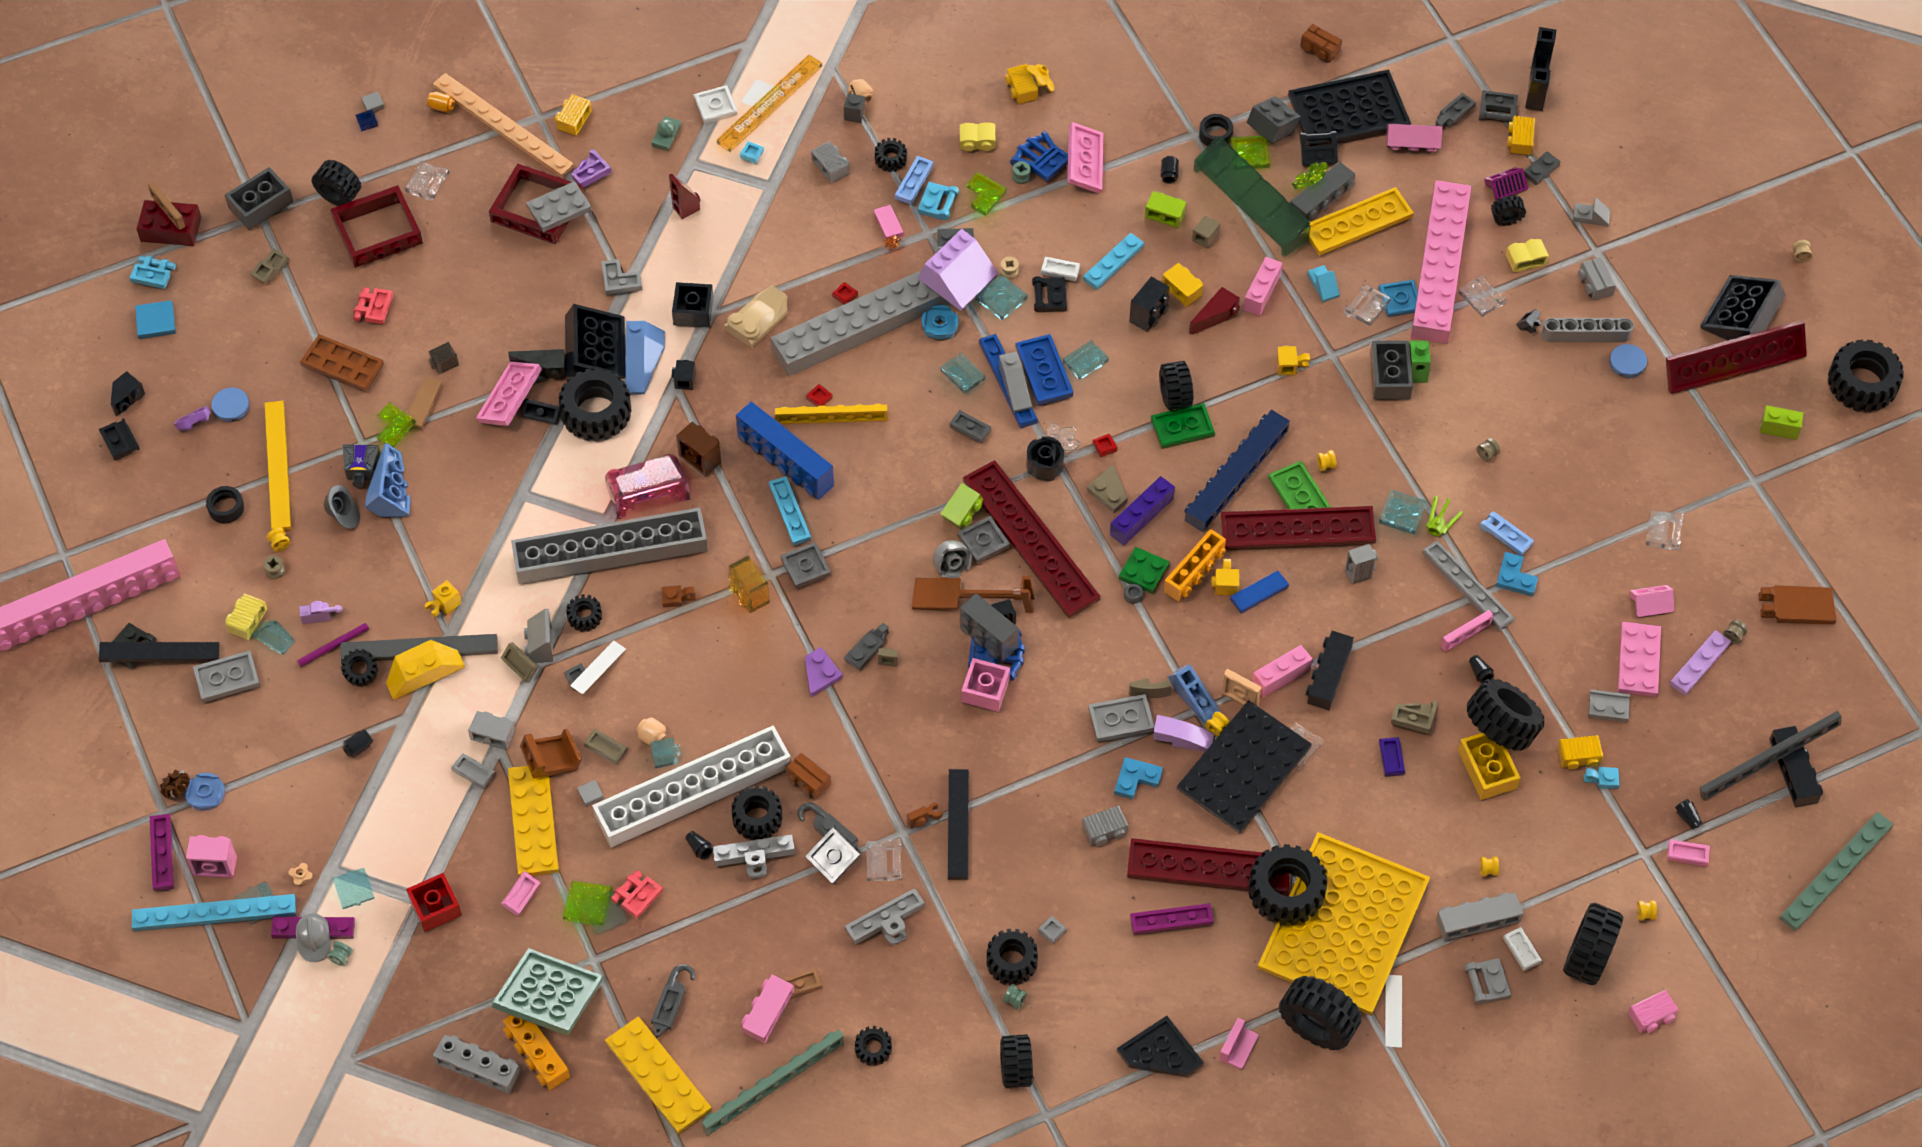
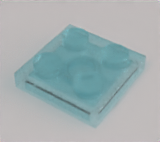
[976,274,1027,320]
[1379,489,1427,535]

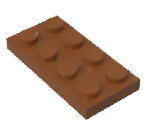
[300,334,384,392]

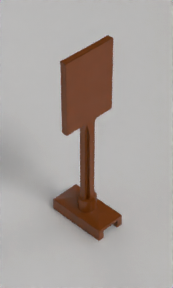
[912,576,1035,613]

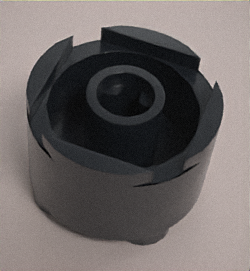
[1026,436,1064,481]

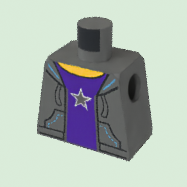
[343,444,381,488]

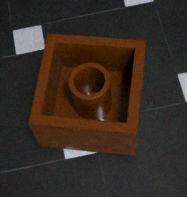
[676,421,721,477]

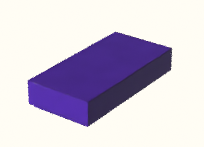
[1379,737,1405,777]

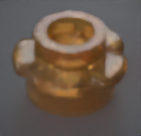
[884,235,901,250]

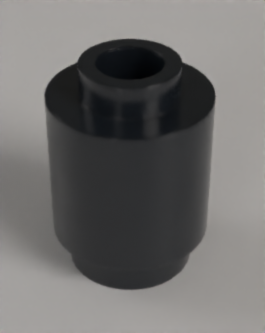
[1160,156,1179,184]
[342,730,373,758]

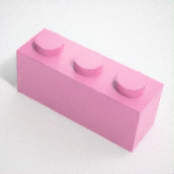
[1386,124,1442,151]
[1243,257,1283,316]
[1252,645,1312,698]
[741,974,794,1044]

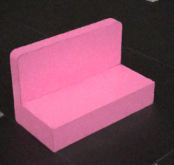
[1630,585,1675,617]
[1219,1018,1258,1070]

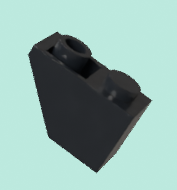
[111,371,145,416]

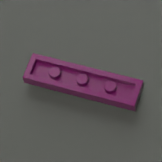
[149,814,174,891]
[1130,903,1214,935]
[271,917,355,939]

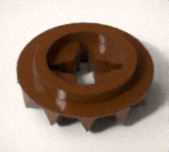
[159,769,190,799]

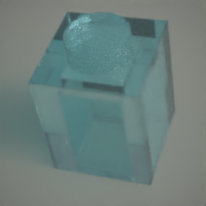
[650,738,681,769]

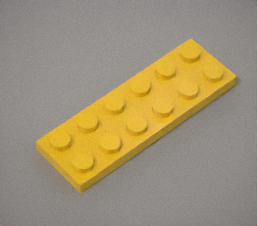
[1301,187,1414,256]
[508,766,559,877]
[605,1016,712,1135]

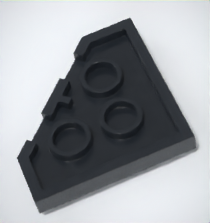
[1117,1016,1204,1077]

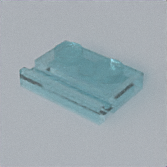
[1063,340,1109,380]
[941,353,985,394]

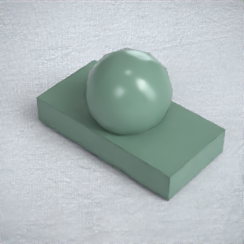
[651,116,681,151]

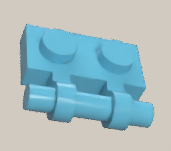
[129,256,176,289]

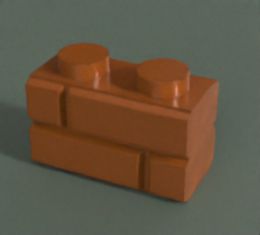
[1300,24,1342,62]
[785,753,831,799]

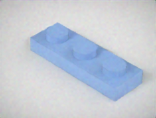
[895,156,933,205]

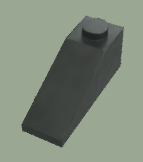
[508,349,566,379]

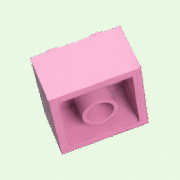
[961,658,1010,712]
[186,835,237,878]

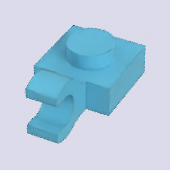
[1583,767,1619,789]

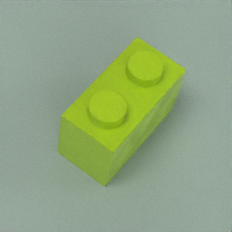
[1145,191,1187,228]
[1759,405,1803,440]
[940,483,984,530]

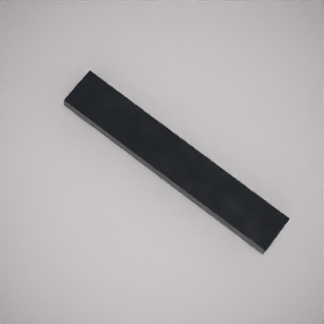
[99,642,220,662]
[948,769,969,880]

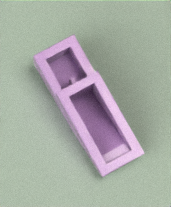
[1153,715,1214,752]

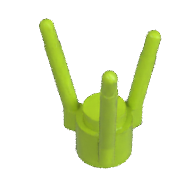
[1426,496,1463,536]

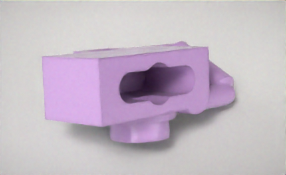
[299,601,343,624]

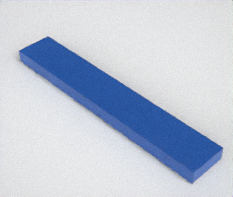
[979,334,1038,429]

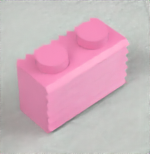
[1628,990,1678,1034]

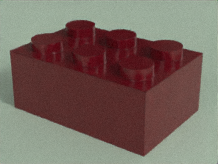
[136,200,202,246]

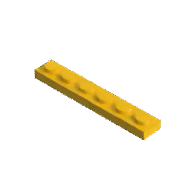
[775,404,888,424]

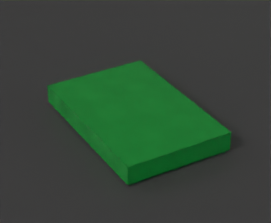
[1150,403,1215,449]

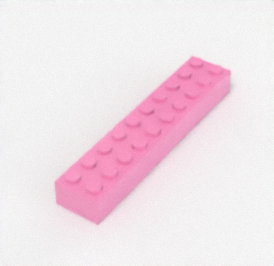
[1411,180,1471,344]
[0,539,180,651]

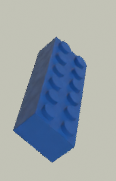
[736,401,834,500]

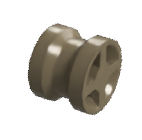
[1477,438,1500,461]
[263,555,285,580]
[1723,619,1748,644]

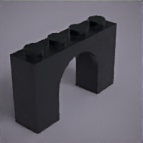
[1525,27,1557,111]

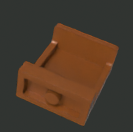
[520,728,582,778]

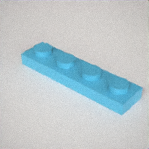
[1083,233,1144,290]
[769,476,811,546]

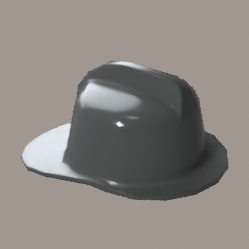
[324,485,360,529]

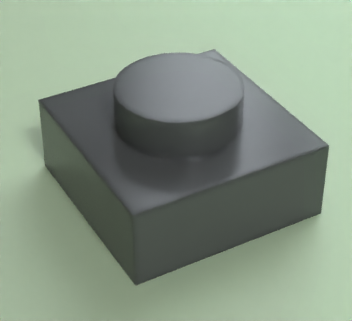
[564,664,585,690]

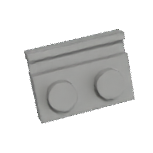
[1588,689,1630,723]

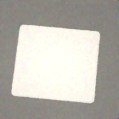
[741,79,783,113]

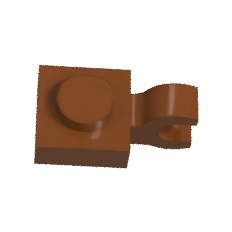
[662,585,696,607]
[907,803,943,829]

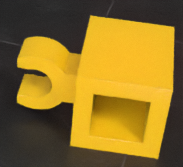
[1276,346,1310,376]
[1211,559,1239,595]
[425,580,462,617]

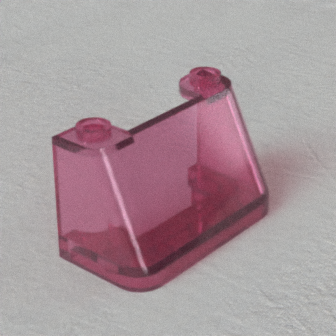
[605,454,690,519]

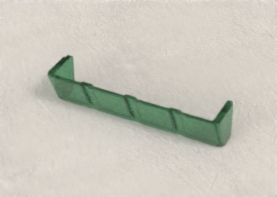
[1194,137,1311,257]

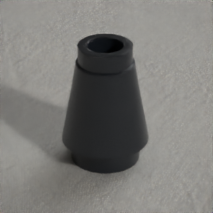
[1469,655,1494,683]
[1675,799,1702,830]
[685,831,713,859]

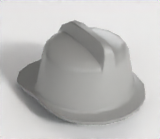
[296,913,330,962]

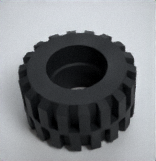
[311,160,362,206]
[1159,361,1194,410]
[731,786,782,840]
[986,929,1038,985]
[1000,1034,1033,1088]

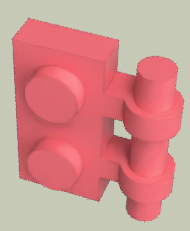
[353,288,393,324]
[610,870,663,919]

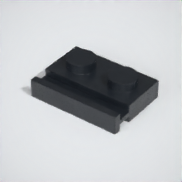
[99,418,140,461]

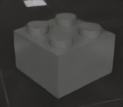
[1246,96,1301,143]

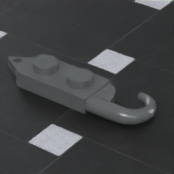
[797,802,860,853]
[651,964,695,1038]

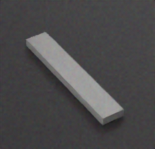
[1422,540,1515,631]

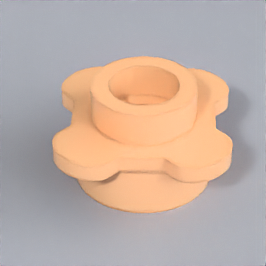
[289,863,312,885]

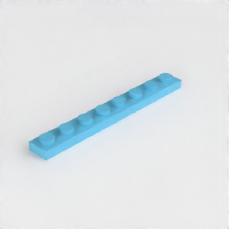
[132,894,296,931]

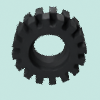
[875,138,907,172]
[1491,195,1526,226]
[566,594,602,632]
[341,649,378,686]
[854,1026,892,1066]

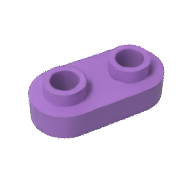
[174,406,211,432]

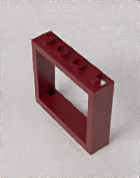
[489,163,583,245]
[330,185,423,268]

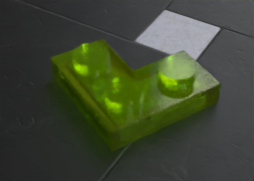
[1291,162,1329,189]
[967,172,1007,216]
[377,402,416,447]

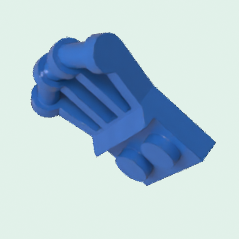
[1010,131,1068,182]
[968,629,1025,681]

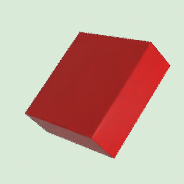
[832,282,858,305]
[806,384,833,407]
[1092,433,1118,458]

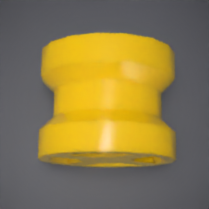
[1316,450,1337,472]
[266,528,290,552]
[1205,712,1230,737]
[1480,856,1499,877]
[1637,901,1657,921]

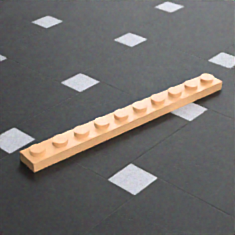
[433,73,574,178]

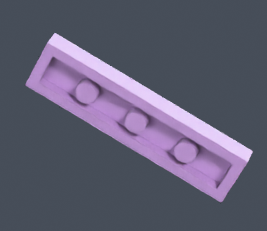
[1669,630,1731,696]

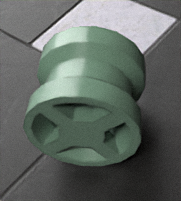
[1013,161,1030,184]
[327,941,353,966]
[1003,984,1027,1010]

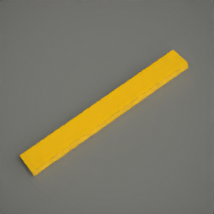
[265,401,292,531]

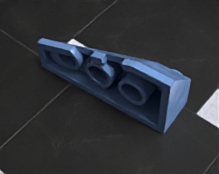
[626,321,665,395]
[365,443,411,517]

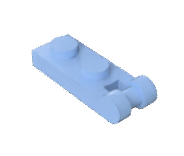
[1479,512,1534,556]

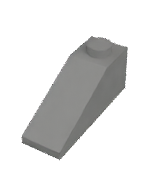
[999,352,1032,413]

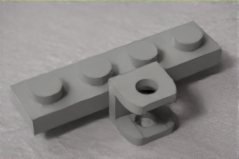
[712,834,795,879]
[845,888,925,945]

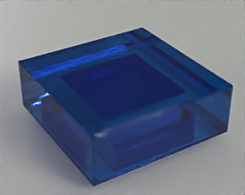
[355,110,378,132]

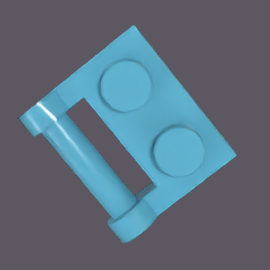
[918,182,959,220]

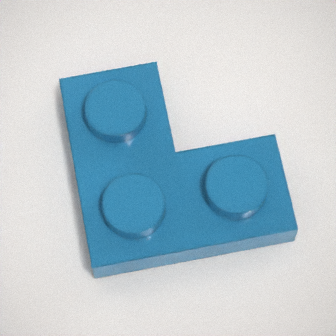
[1496,552,1538,597]
[1114,757,1163,799]

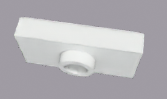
[1041,257,1080,282]
[1503,927,1542,972]

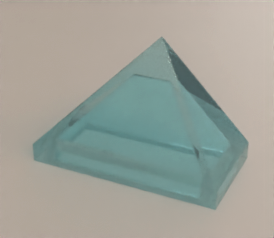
[252,620,295,655]

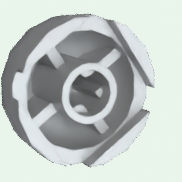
[933,540,972,578]

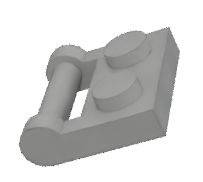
[1464,959,1511,1005]

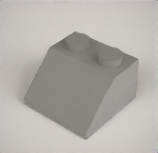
[524,609,554,663]

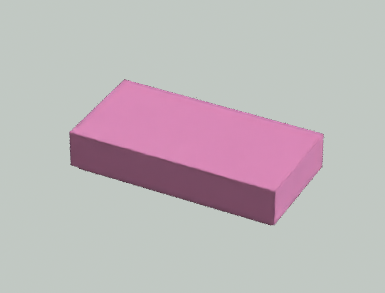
[874,205,903,241]
[1667,840,1710,867]
[501,871,540,916]

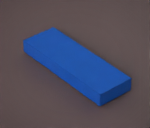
[1230,570,1289,613]

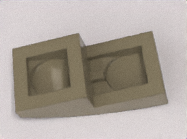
[251,248,290,284]
[1129,678,1172,698]

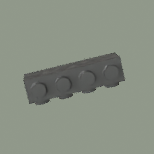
[1289,162,1355,224]

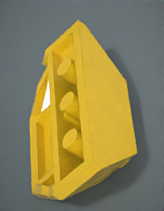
[386,640,465,700]

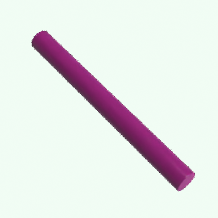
[297,623,369,667]

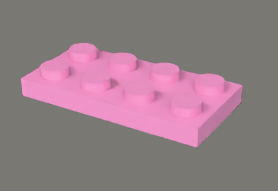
[1067,122,1103,193]
[476,362,542,426]
[1618,622,1661,697]

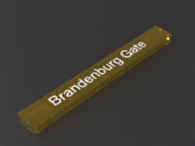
[717,54,823,152]

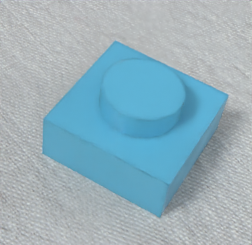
[740,141,764,164]

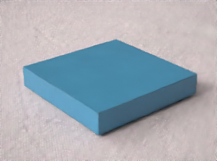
[1378,280,1418,317]
[135,300,176,339]

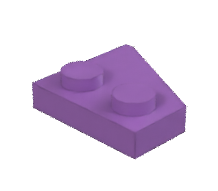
[571,149,612,188]
[805,647,843,697]

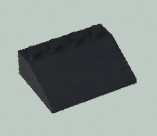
[1700,275,1785,340]
[565,304,626,379]

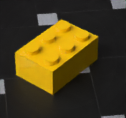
[1457,733,1521,800]

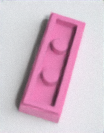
[1441,610,1493,651]

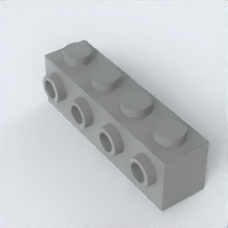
[1436,893,1523,941]
[433,1034,521,1094]

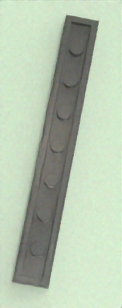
[341,633,498,662]
[1700,711,1842,801]

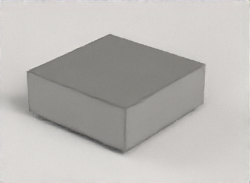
[361,92,385,114]
[577,780,604,807]
[1038,916,1067,944]

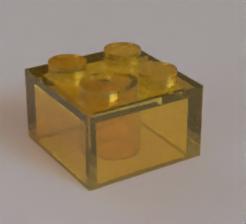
[728,555,770,613]

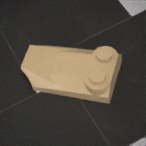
[724,285,788,349]

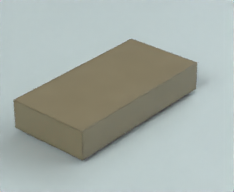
[501,642,538,682]
[584,729,628,765]

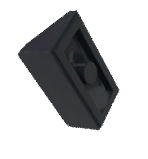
[521,398,561,425]

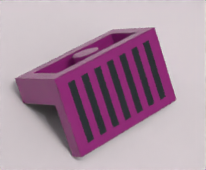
[1484,167,1528,201]

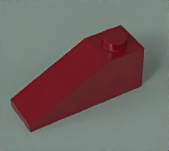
[669,173,701,219]
[1189,287,1240,335]

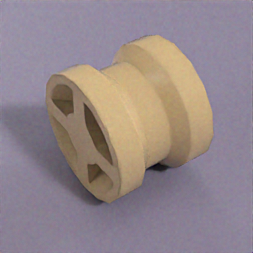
[1792,240,1812,262]
[1000,257,1019,280]

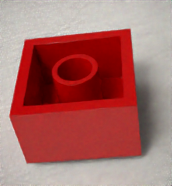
[406,872,462,932]

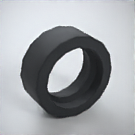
[1199,114,1233,148]
[206,486,244,524]

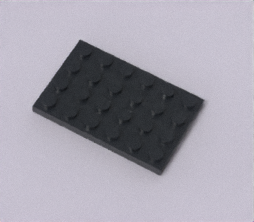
[1288,69,1411,147]
[1177,700,1312,834]

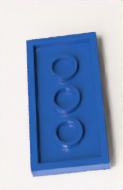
[1015,334,1074,405]

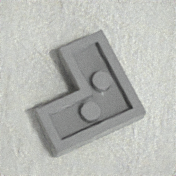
[601,259,642,295]

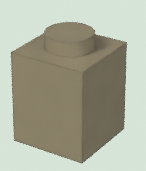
[1192,216,1220,248]

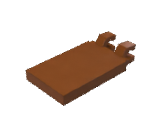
[1758,585,1836,625]

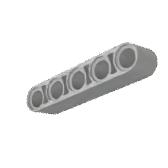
[1541,318,1634,342]

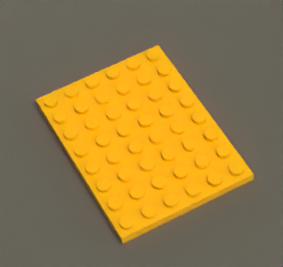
[1257,832,1430,1016]

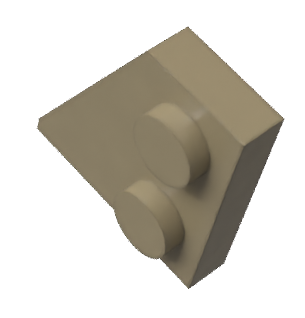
[1087,465,1127,513]
[1391,701,1438,734]

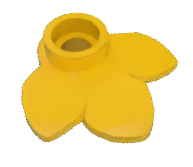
[1027,64,1054,93]

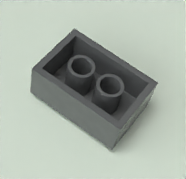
[225,167,293,230]
[1370,341,1413,399]
[960,593,1019,662]

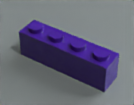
[1110,476,1175,546]

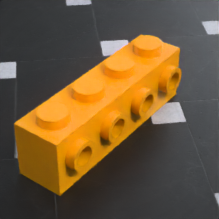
[1164,529,1226,602]
[502,1015,570,1091]

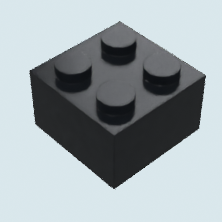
[1129,276,1170,332]
[672,282,714,327]

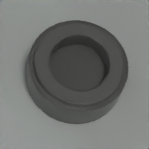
[1124,584,1143,604]

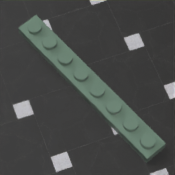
[1779,811,1893,932]
[702,1030,844,1136]

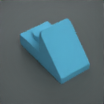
[1307,265,1340,302]

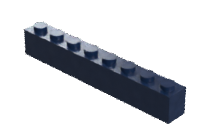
[1184,409,1290,532]

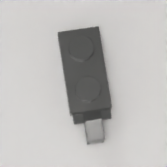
[1435,93,1476,130]
[844,623,889,671]

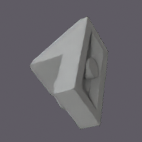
[1573,198,1610,226]

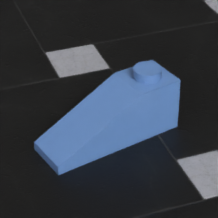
[1167,664,1221,723]

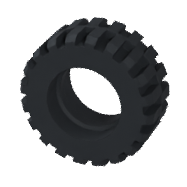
[1828,339,1904,412]
[558,368,632,441]
[1467,679,1545,751]
[1248,844,1328,925]
[1563,903,1624,985]
[1279,976,1362,1050]

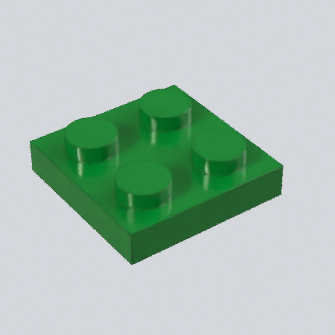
[1119,546,1170,594]

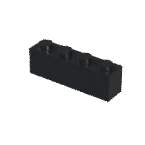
[1305,631,1354,711]
[1769,726,1823,808]

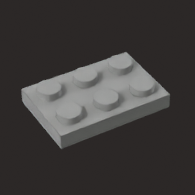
[526,181,592,232]
[193,650,260,703]
[1088,694,1155,742]

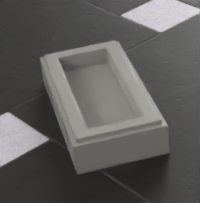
[451,753,496,789]

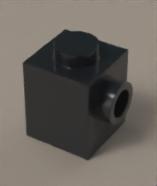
[671,360,696,390]

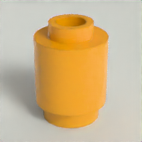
[427,92,455,113]

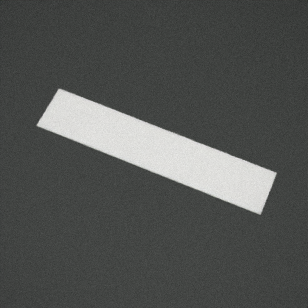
[570,641,626,694]
[1385,975,1402,1048]

